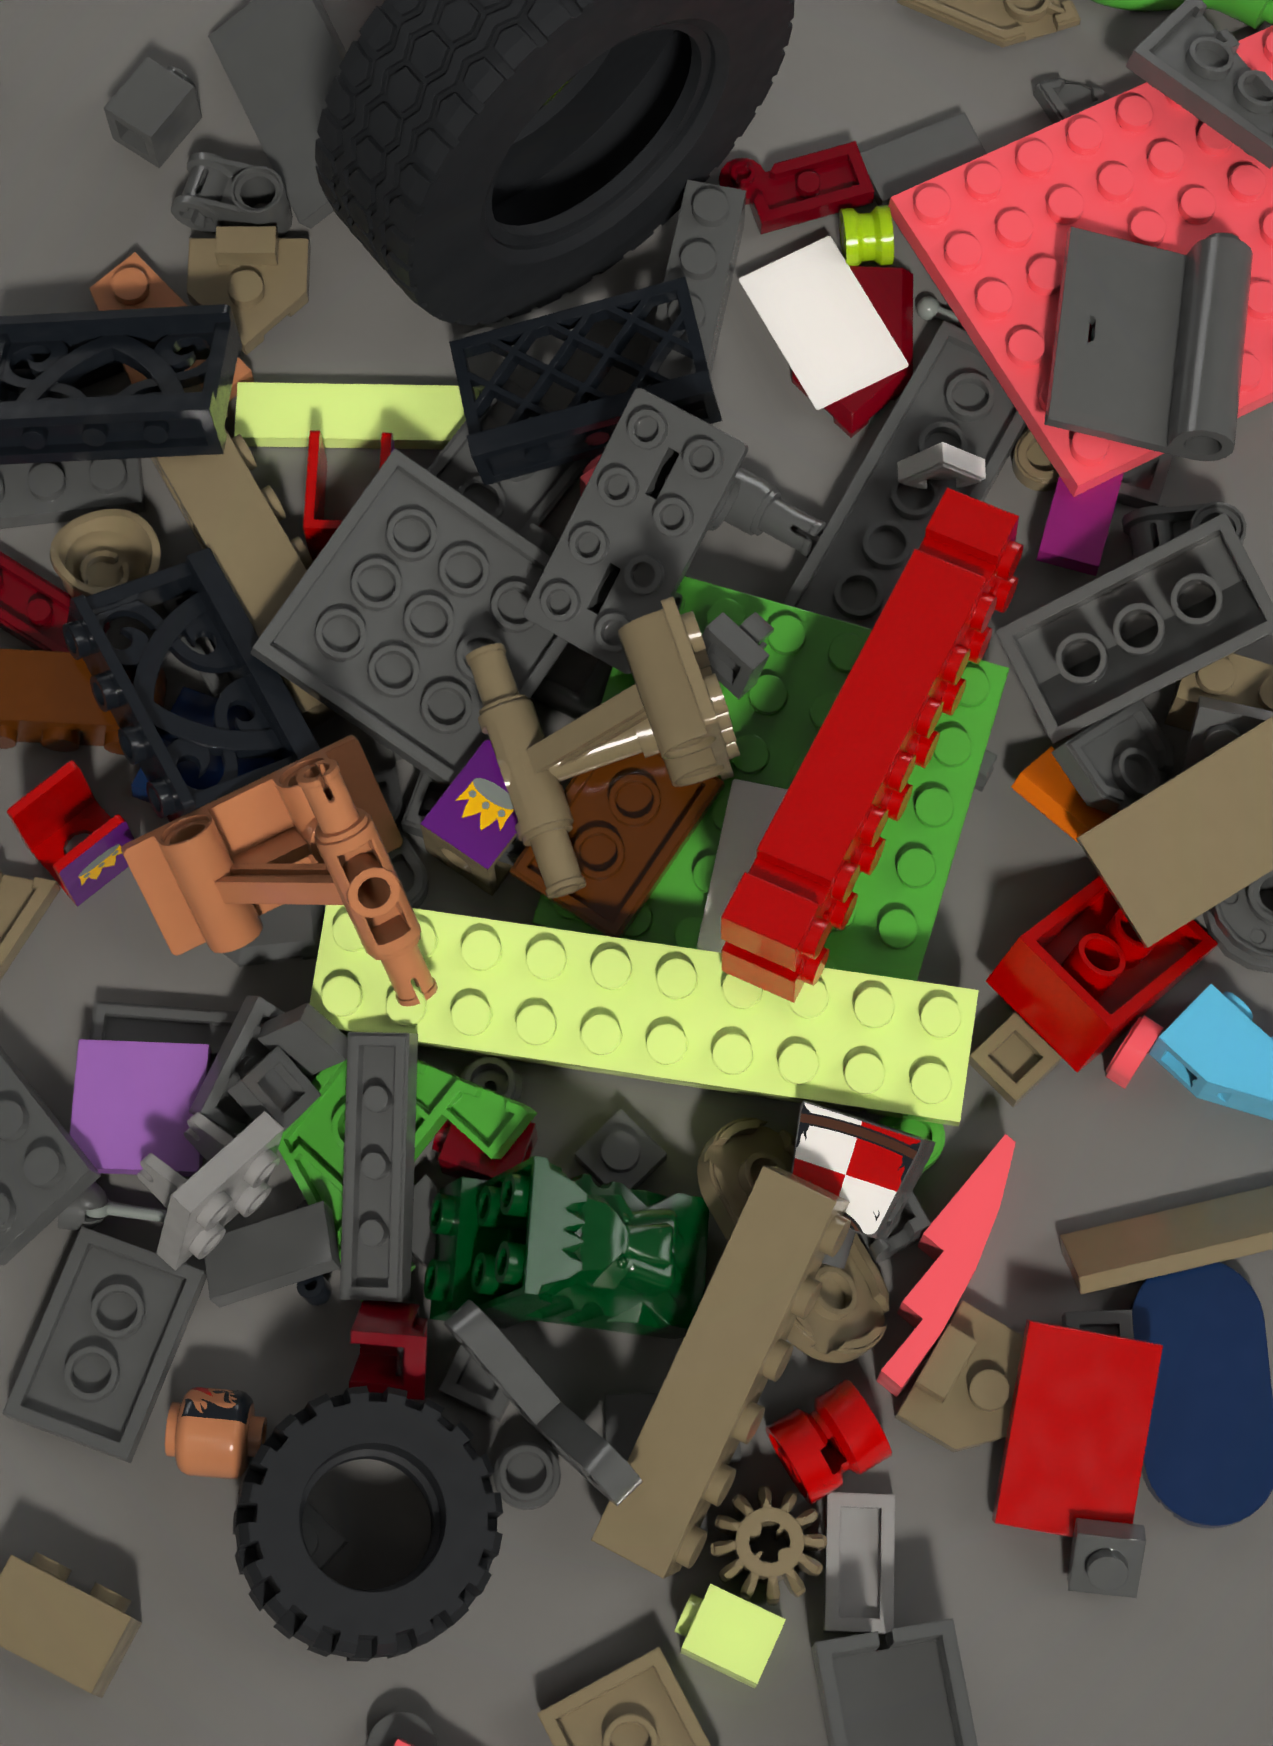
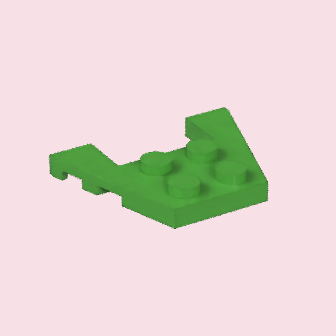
[278,1036,537,1302]

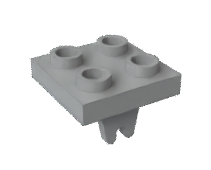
[137,1111,284,1271]

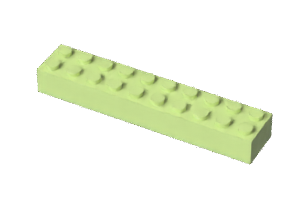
[309,905,979,1127]

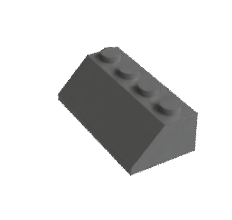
[996,512,1273,744]

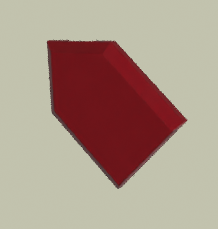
[792,266,913,438]

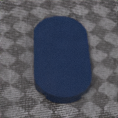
[1130,1262,1273,1529]

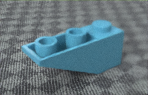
[1149,984,1273,1120]

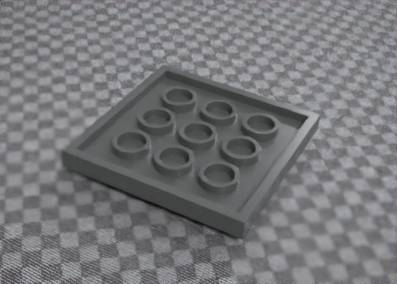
[250,449,568,788]

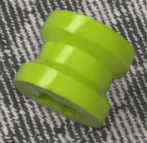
[839,205,894,266]

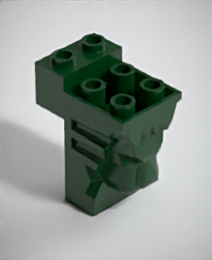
[424,1156,709,1339]

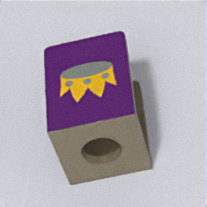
[420,740,518,896]

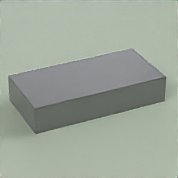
[823,1492,895,1635]

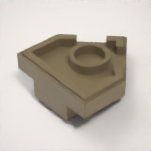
[187,226,311,355]
[895,1301,1023,1453]

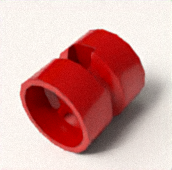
[766,1379,892,1504]

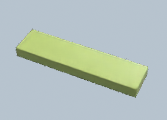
[234,382,480,450]

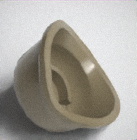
[50,509,161,598]

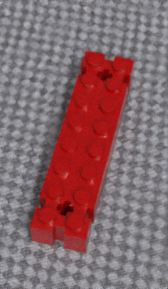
[721,487,1024,1003]

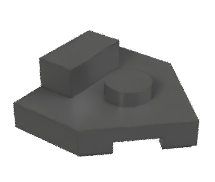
[1051,700,1174,815]

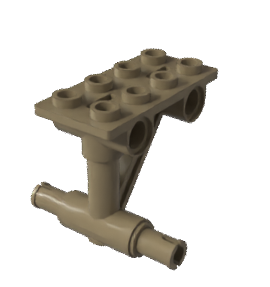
[465,596,741,898]

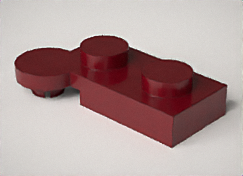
[719,141,875,234]

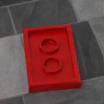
[992,1319,1163,1537]

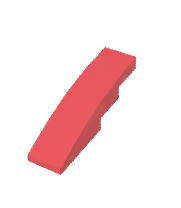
[876,1134,1016,1398]

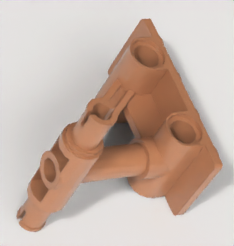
[121,735,438,1006]

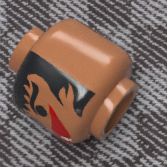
[165,1387,267,1479]

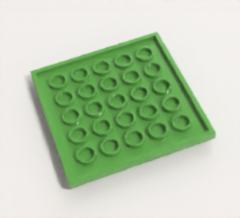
[532,576,1010,981]

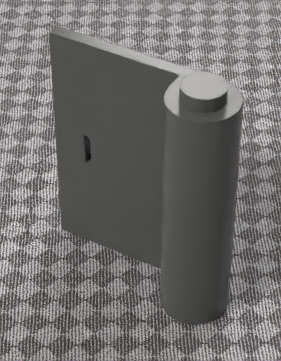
[1044,227,1253,461]

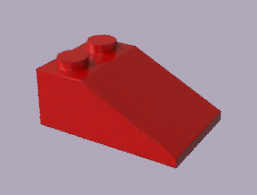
[986,876,1218,1073]

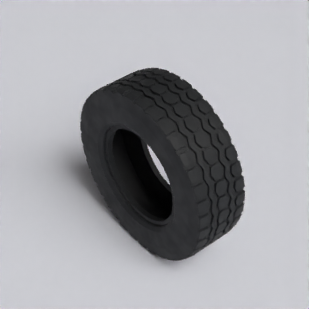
[315,0,795,325]

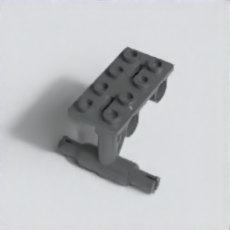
[523,388,827,674]

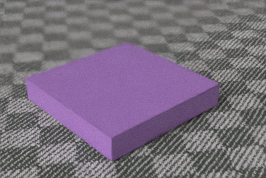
[70,1039,212,1177]

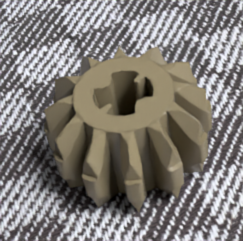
[710,1486,827,1606]

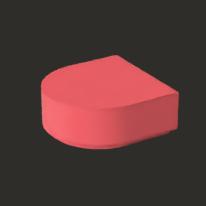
[1105,1015,1164,1089]

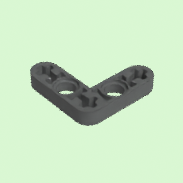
[444,1299,643,1506]

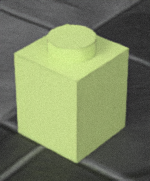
[674,1583,786,1689]

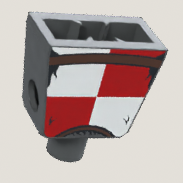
[791,1101,936,1269]

